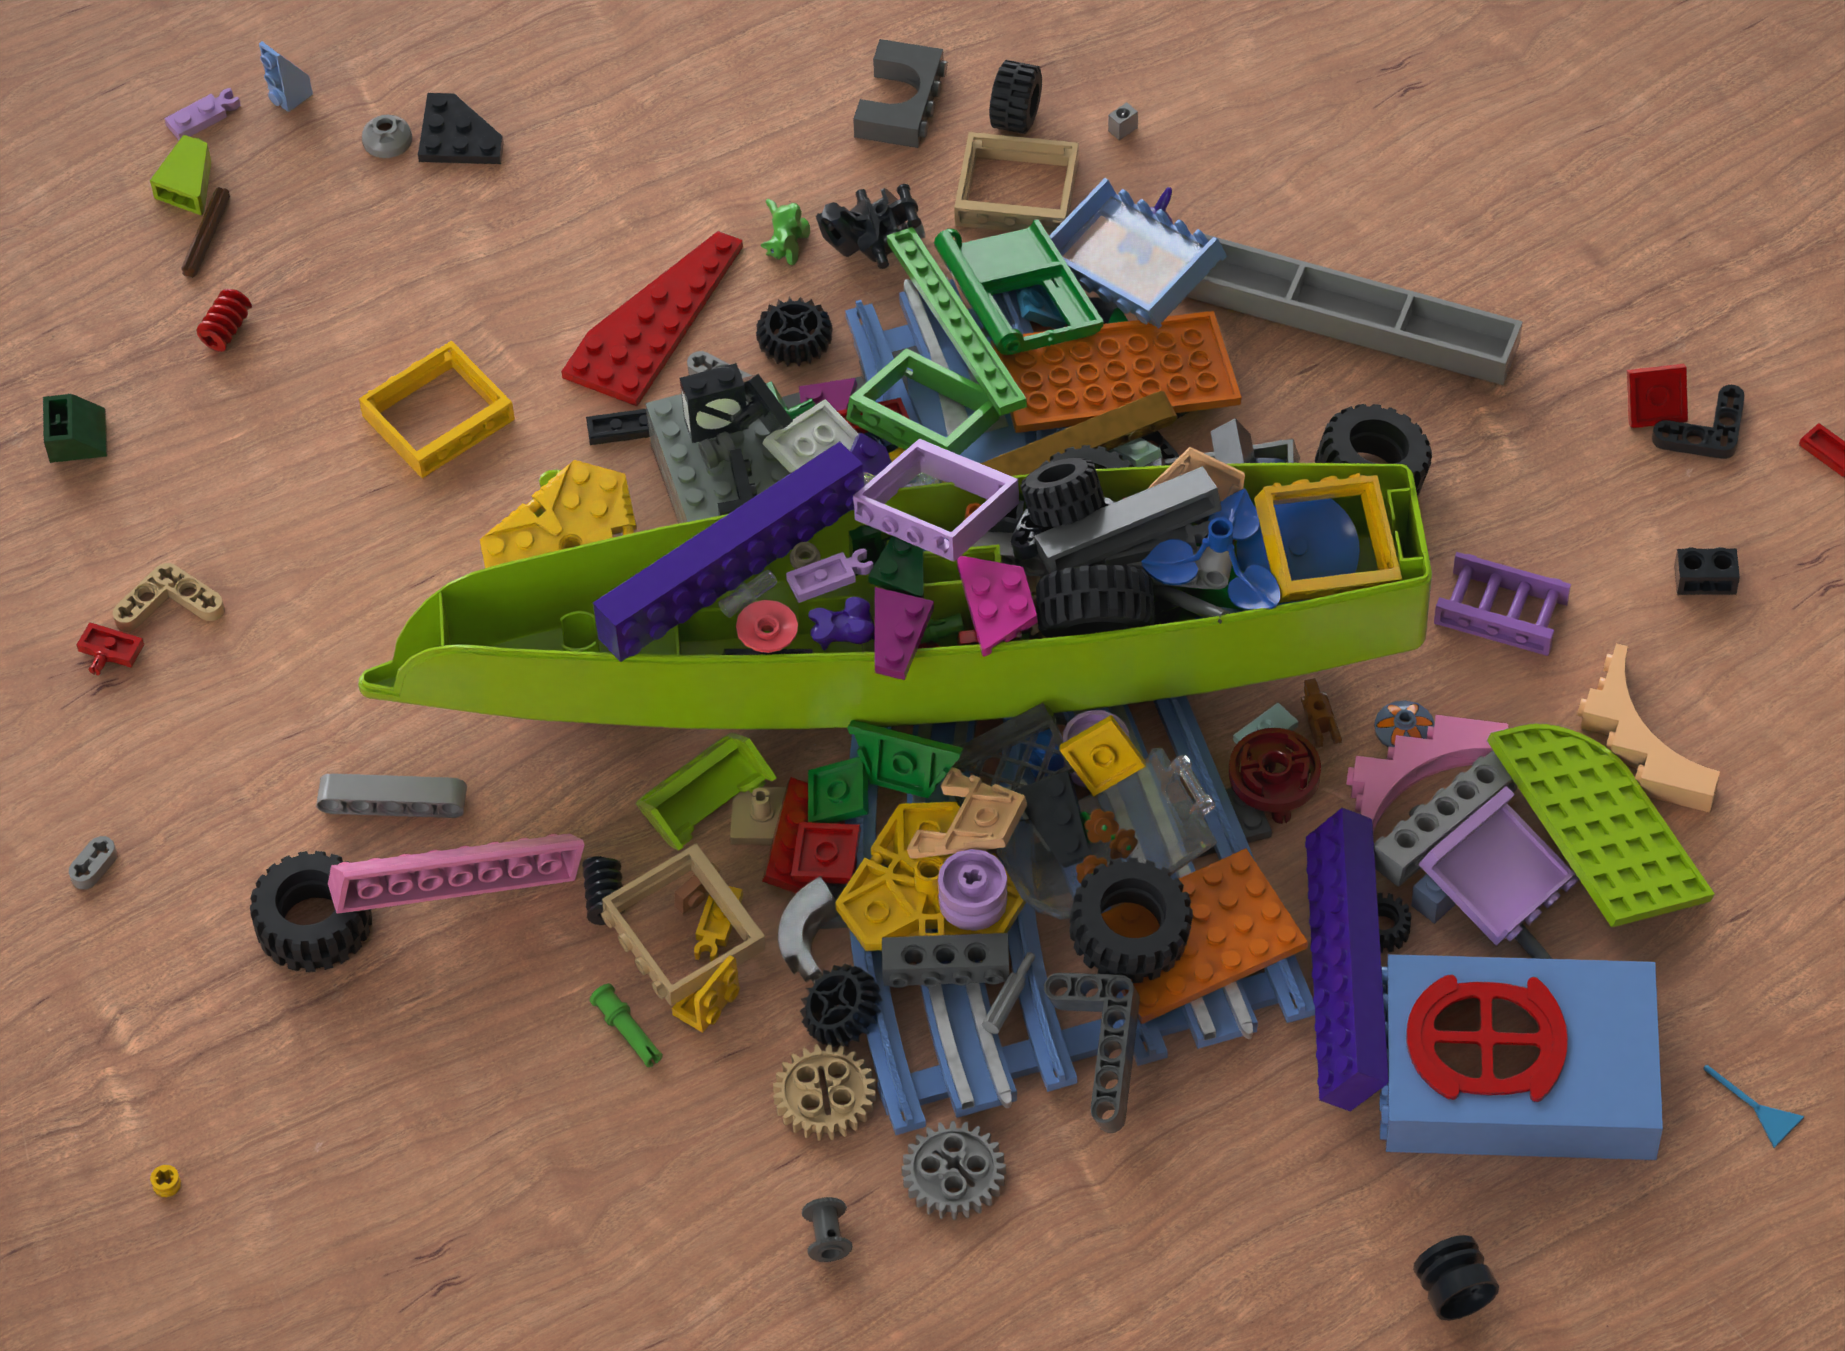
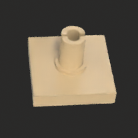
[730,787,786,845]

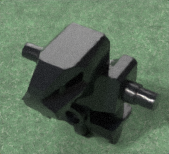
[816,184,921,269]

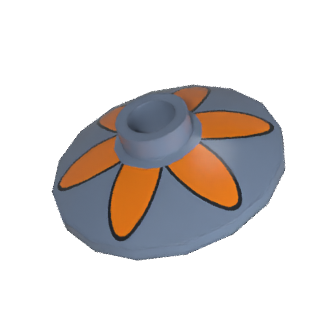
[1374,700,1434,747]

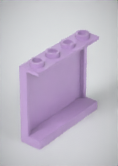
[1418,786,1579,946]

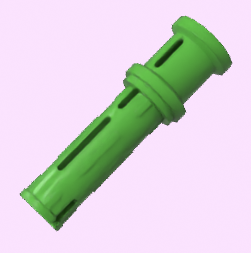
[589,983,663,1067]

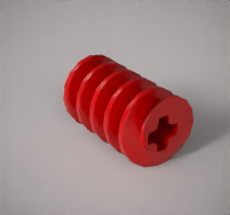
[196,289,252,352]

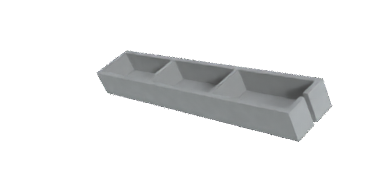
[1178,234,1523,385]

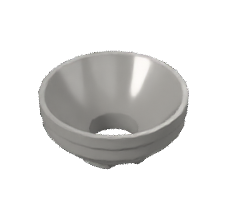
[362,114,412,158]

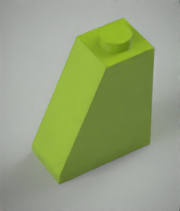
[150,135,211,216]

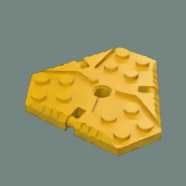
[480,460,637,568]
[835,802,1026,951]

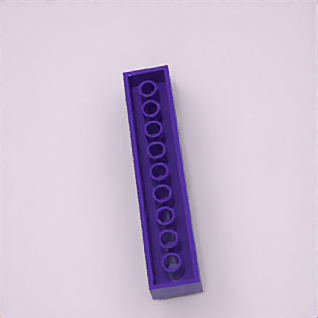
[593,441,864,662]
[1305,807,1389,1111]

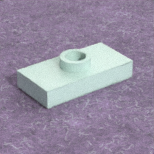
[1233,703,1298,744]

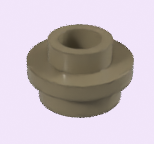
[790,542,821,569]

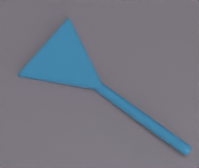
[1703,1065,1804,1148]

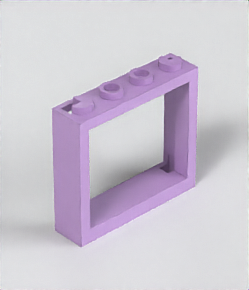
[853,439,1019,562]

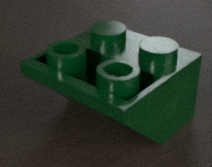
[43,394,107,463]

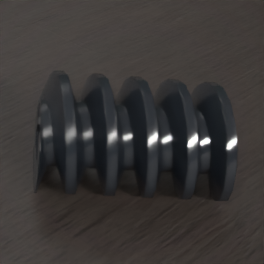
[582,856,625,925]

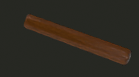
[181,187,230,278]

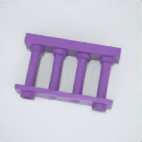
[1434,552,1571,656]

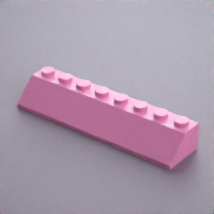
[328,833,584,914]

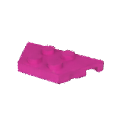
[957,556,1037,657]

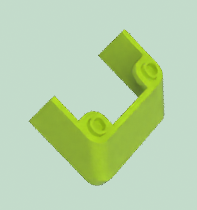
[636,733,777,851]

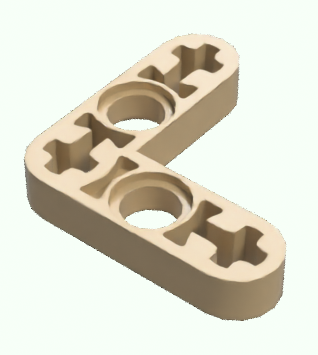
[112,563,224,631]

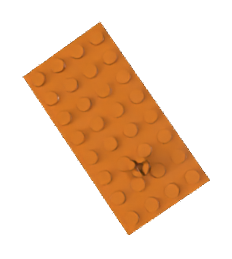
[991,311,1242,433]

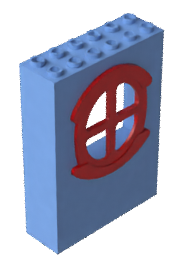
[1379,954,1663,1160]

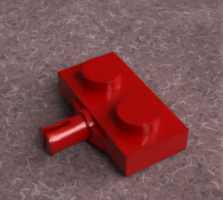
[76,622,144,676]

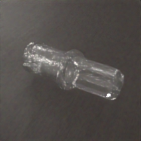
[718,570,777,618]

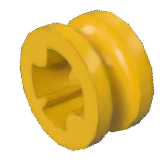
[150,1165,181,1197]

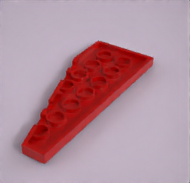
[561,231,743,406]

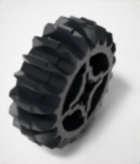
[756,296,833,367]
[800,963,883,1048]

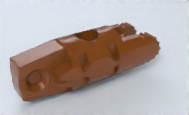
[1301,678,1342,748]

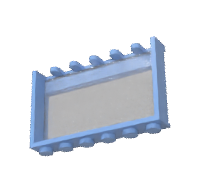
[1049,178,1227,328]

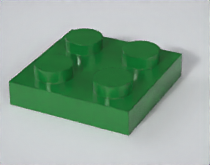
[808,757,869,823]

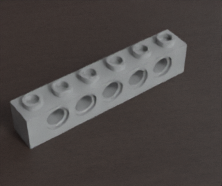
[1374,751,1517,887]

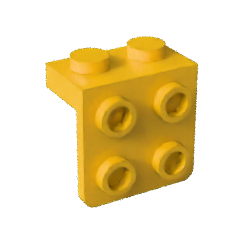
[672,955,740,1033]

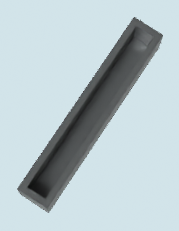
[1034,466,1222,574]

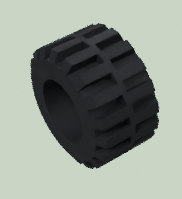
[989,60,1042,134]
[1020,458,1105,527]

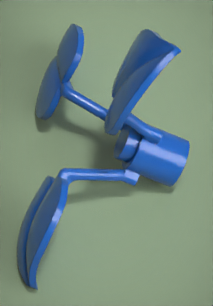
[1141,489,1280,611]

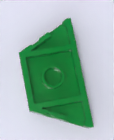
[848,720,964,798]

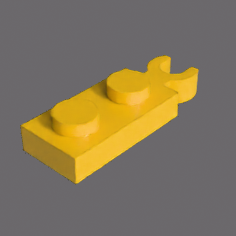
[694,886,743,962]

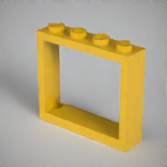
[359,340,515,478]
[1254,473,1402,603]

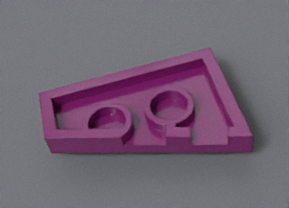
[875,587,934,680]

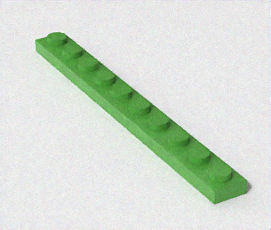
[887,227,1027,416]

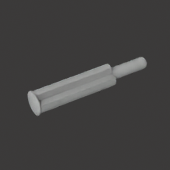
[982,952,1035,1034]

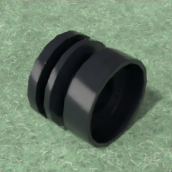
[1413,1235,1499,1321]

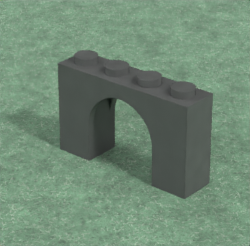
[853,39,948,148]

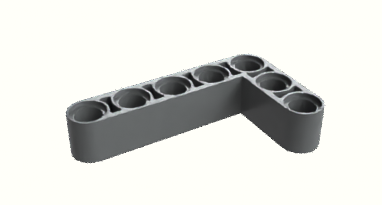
[1044,973,1140,1133]

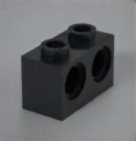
[1674,547,1740,595]

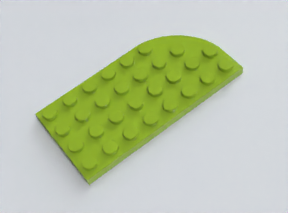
[1487,724,1715,927]

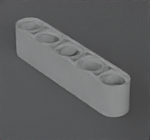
[316,774,467,818]

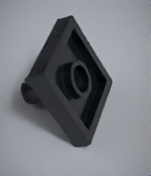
[730,374,793,432]

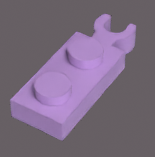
[164,88,241,140]
[786,549,873,603]

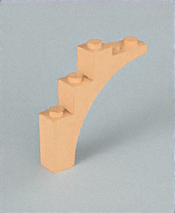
[1577,643,1720,813]

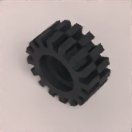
[1377,893,1412,953]

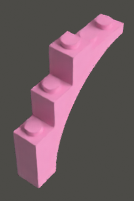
[1346,715,1508,833]

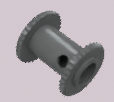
[802,1197,853,1262]

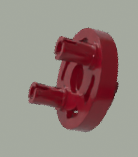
[1229,728,1321,824]

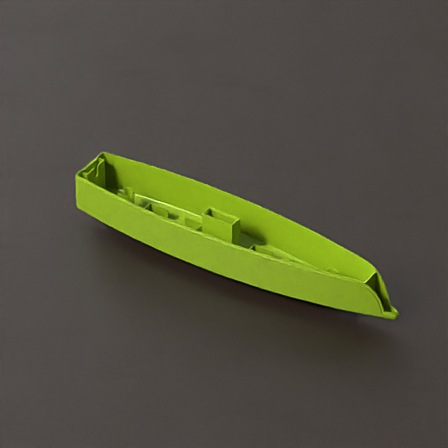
[358,463,1432,729]

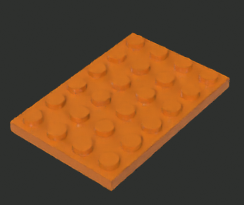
[1101,848,1308,1024]

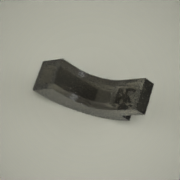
[778,876,839,984]

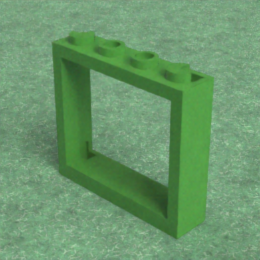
[846,348,1000,455]

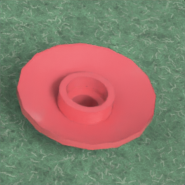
[736,600,798,653]

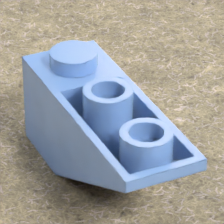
[259,41,313,112]

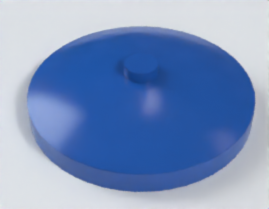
[1236,498,1360,605]

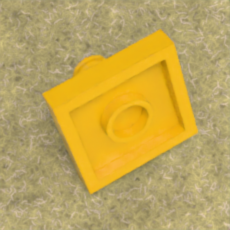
[1060,715,1146,796]

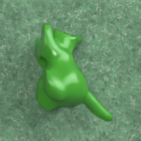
[761,199,810,265]

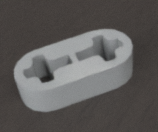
[69,836,117,889]

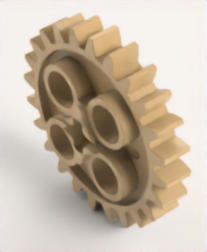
[773,1044,876,1141]

